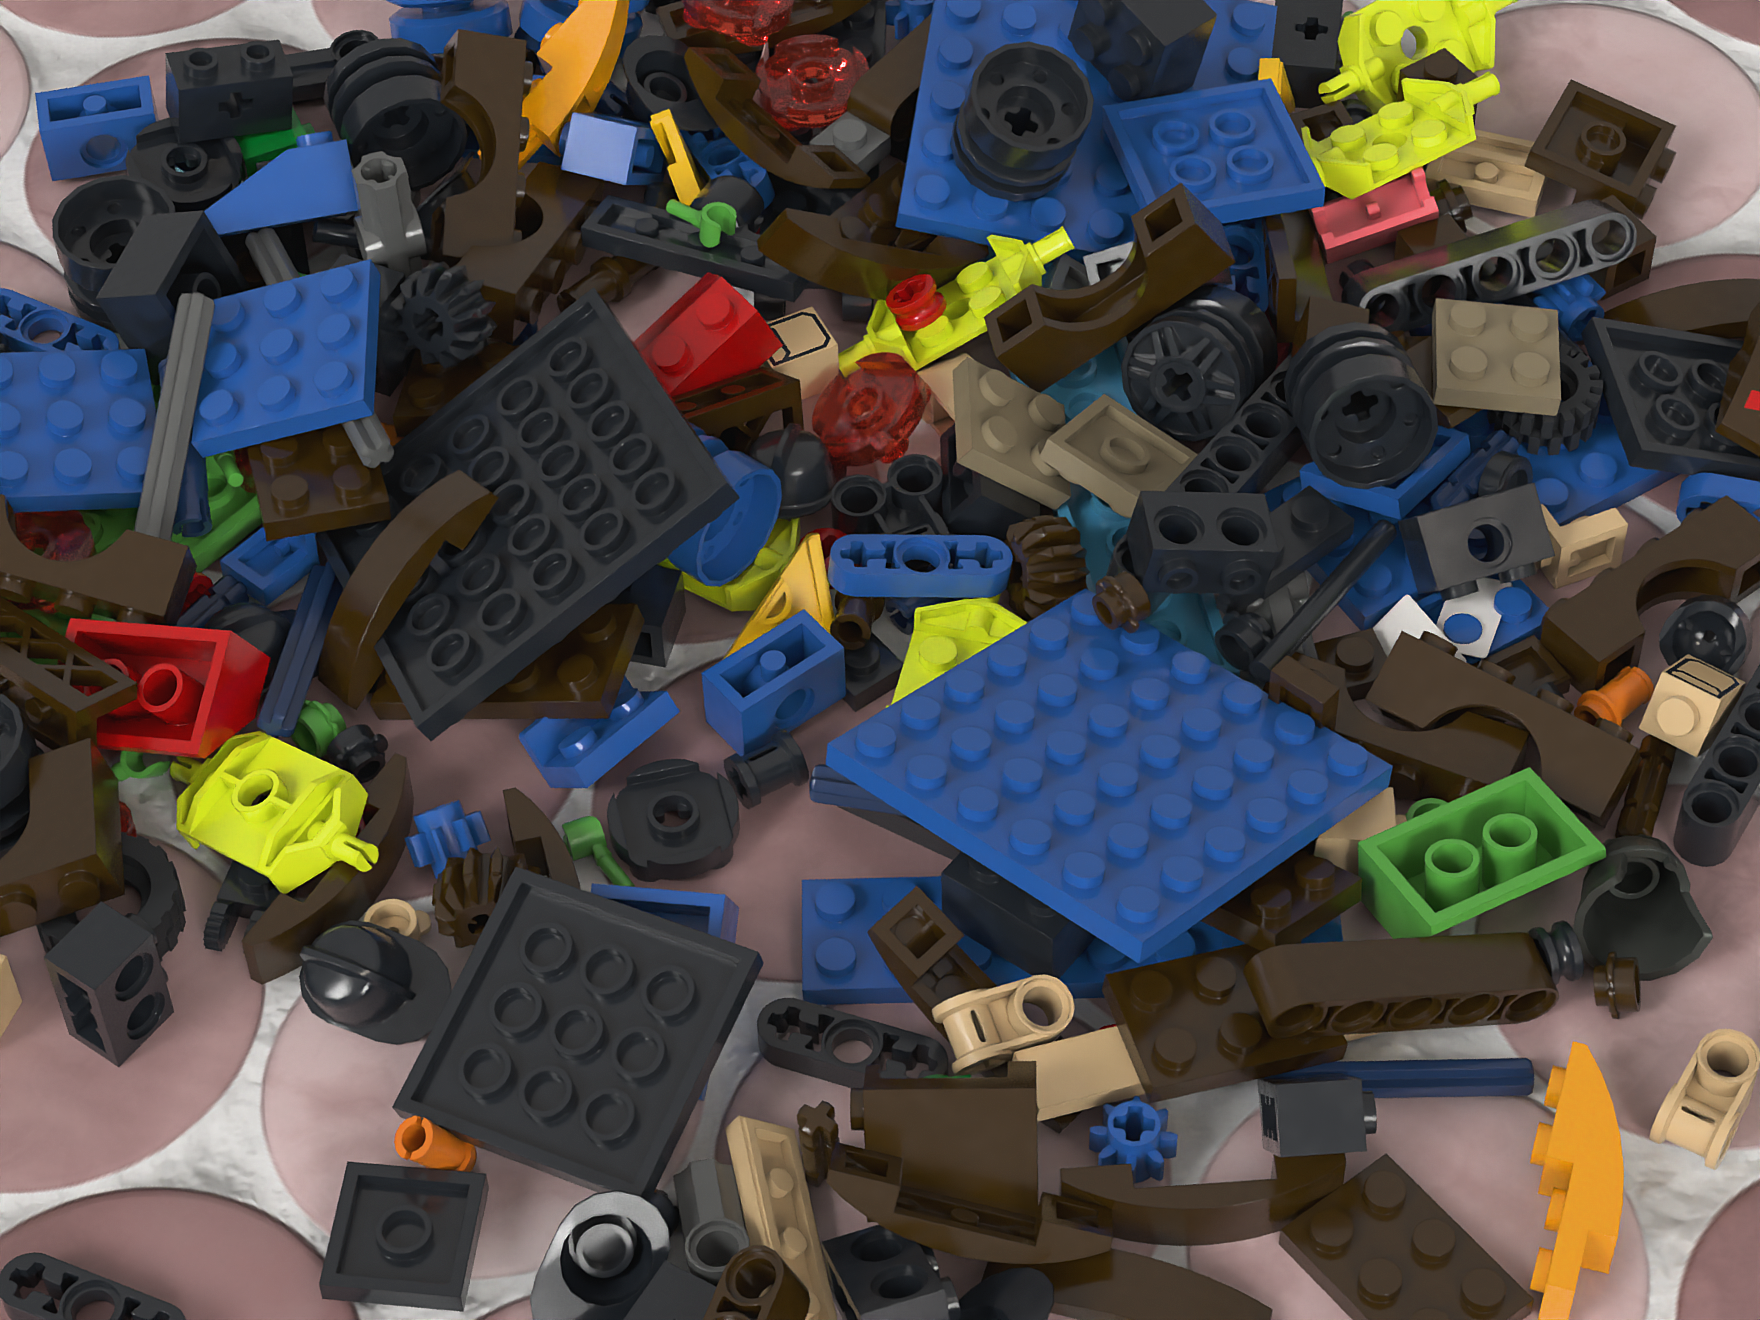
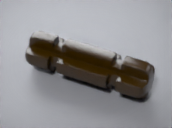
[1615,734,1677,838]
[797,1100,840,1188]

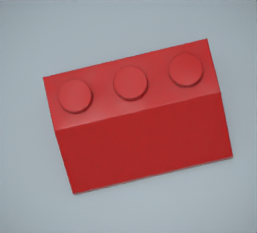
[634,272,783,397]
[57,618,271,759]

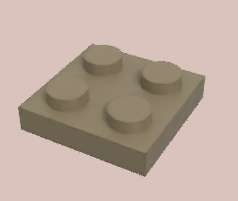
[1432,298,1561,416]
[953,357,1071,510]
[1039,394,1198,519]

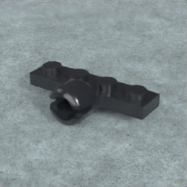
[581,175,810,303]

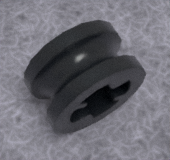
[1528,920,1584,986]

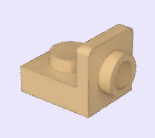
[1534,504,1628,589]

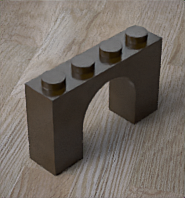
[0,738,125,937]

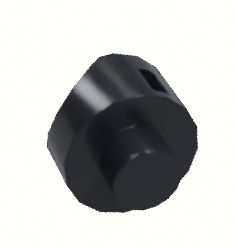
[1659,594,1753,676]

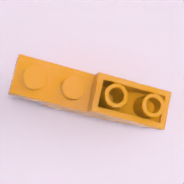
[477,0,630,171]
[1530,1041,1624,1320]

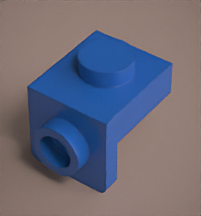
[220,527,320,606]

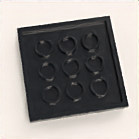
[392,867,764,1202]

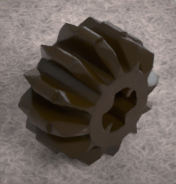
[1003,515,1090,621]
[432,846,542,948]

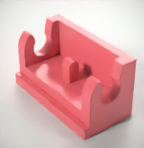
[1309,167,1439,264]

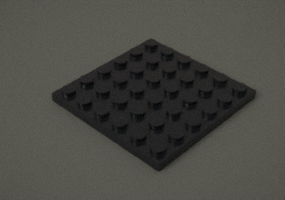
[316,287,740,741]

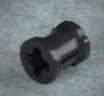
[724,730,809,809]

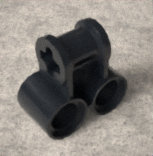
[831,454,950,571]

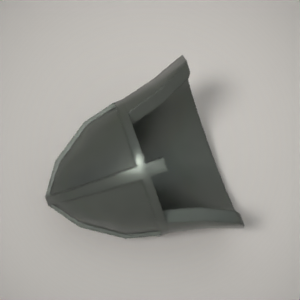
[1573,834,1713,981]

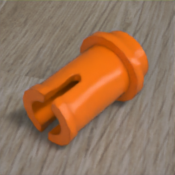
[1574,666,1654,726]
[394,1116,477,1172]

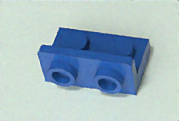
[519,676,680,788]

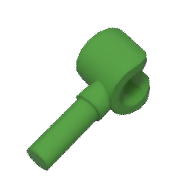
[666,199,737,248]
[206,449,244,487]
[111,751,170,782]
[562,816,635,887]

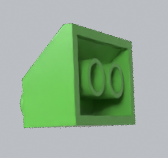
[1358,767,1606,939]

